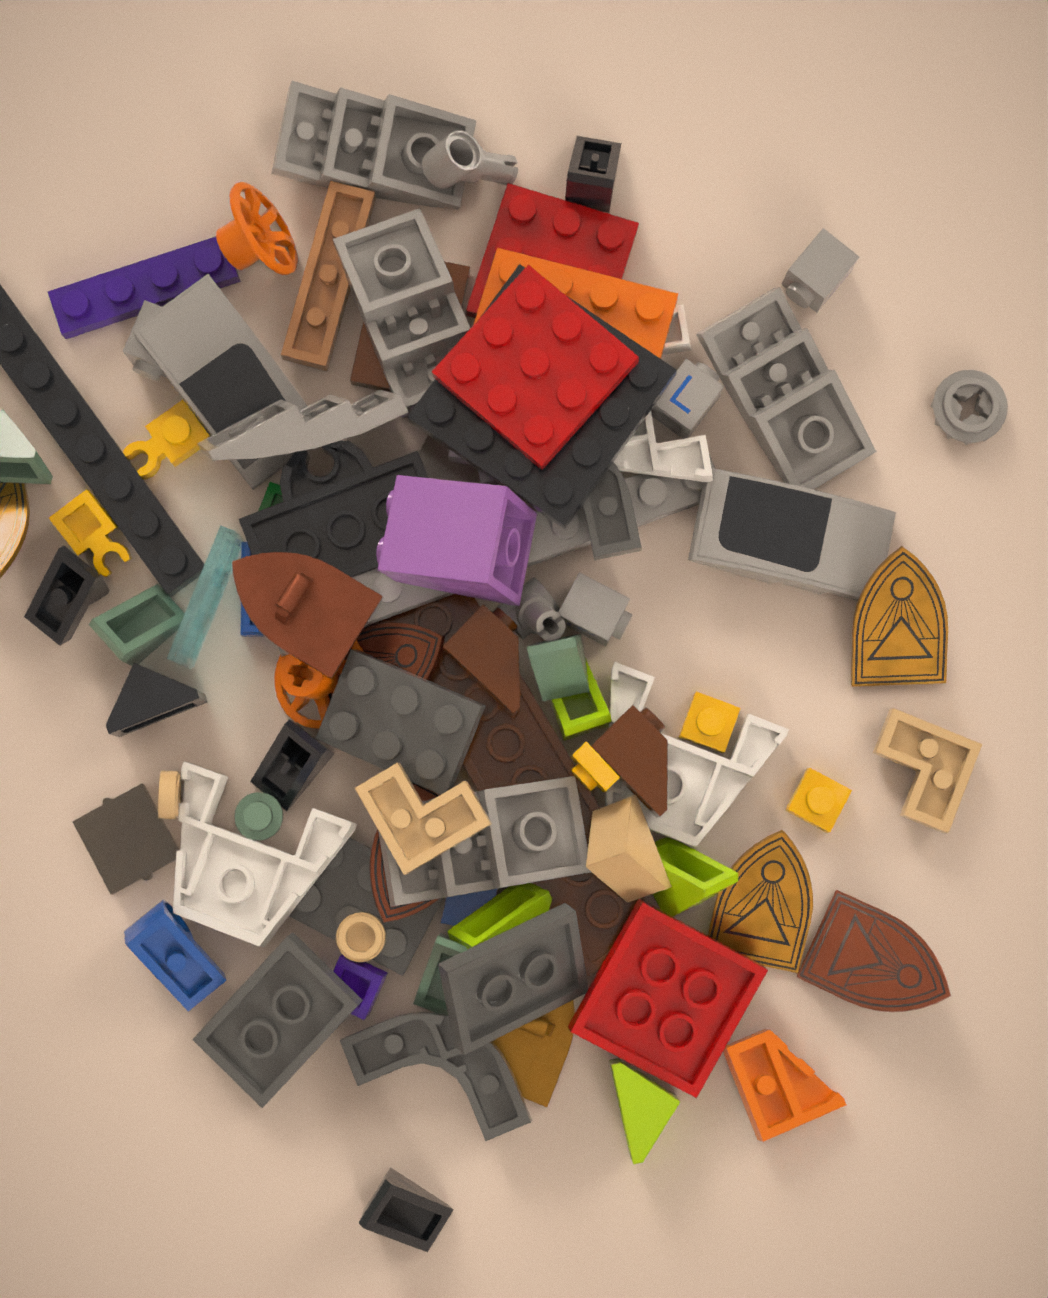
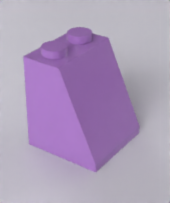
[376,475,537,606]

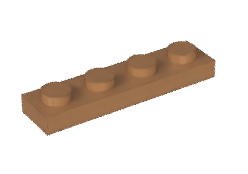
[281,181,376,371]

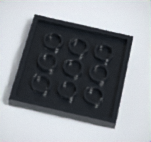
[407,264,677,529]

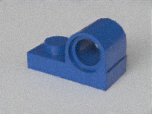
[124,900,227,1012]

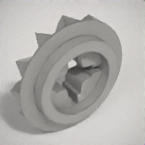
[931,370,1008,445]

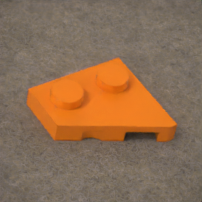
[723,1029,847,1142]

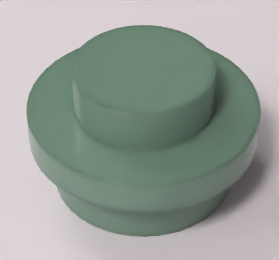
[234,792,283,840]

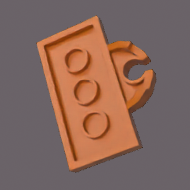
[474,248,678,359]

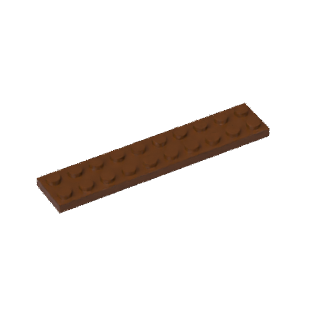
[379,594,661,977]

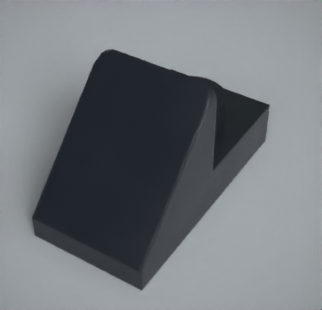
[24,546,110,646]

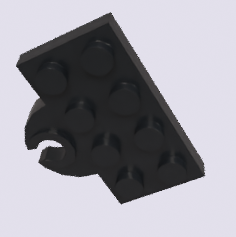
[239,440,429,577]

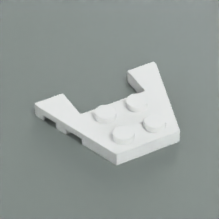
[614,304,713,482]
[605,662,789,847]
[173,761,357,947]

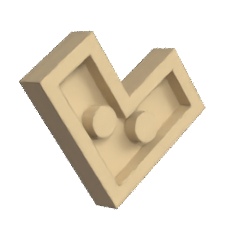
[873,708,982,833]
[355,763,492,875]

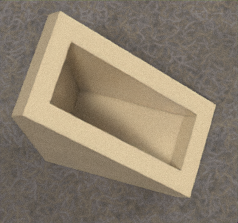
[586,795,672,903]

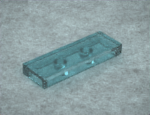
[167,525,244,670]

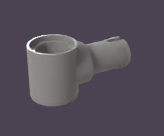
[422,130,518,189]
[497,577,566,641]

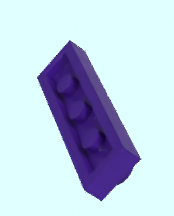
[47,236,241,339]

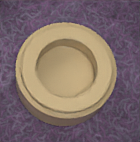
[158,771,181,819]
[336,912,386,962]

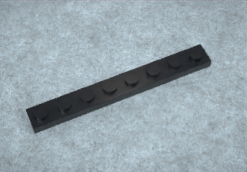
[0,284,209,597]

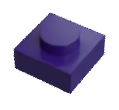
[333,954,388,1020]

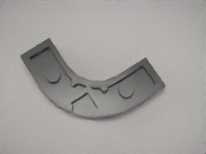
[478,462,642,561]
[340,1012,532,1141]

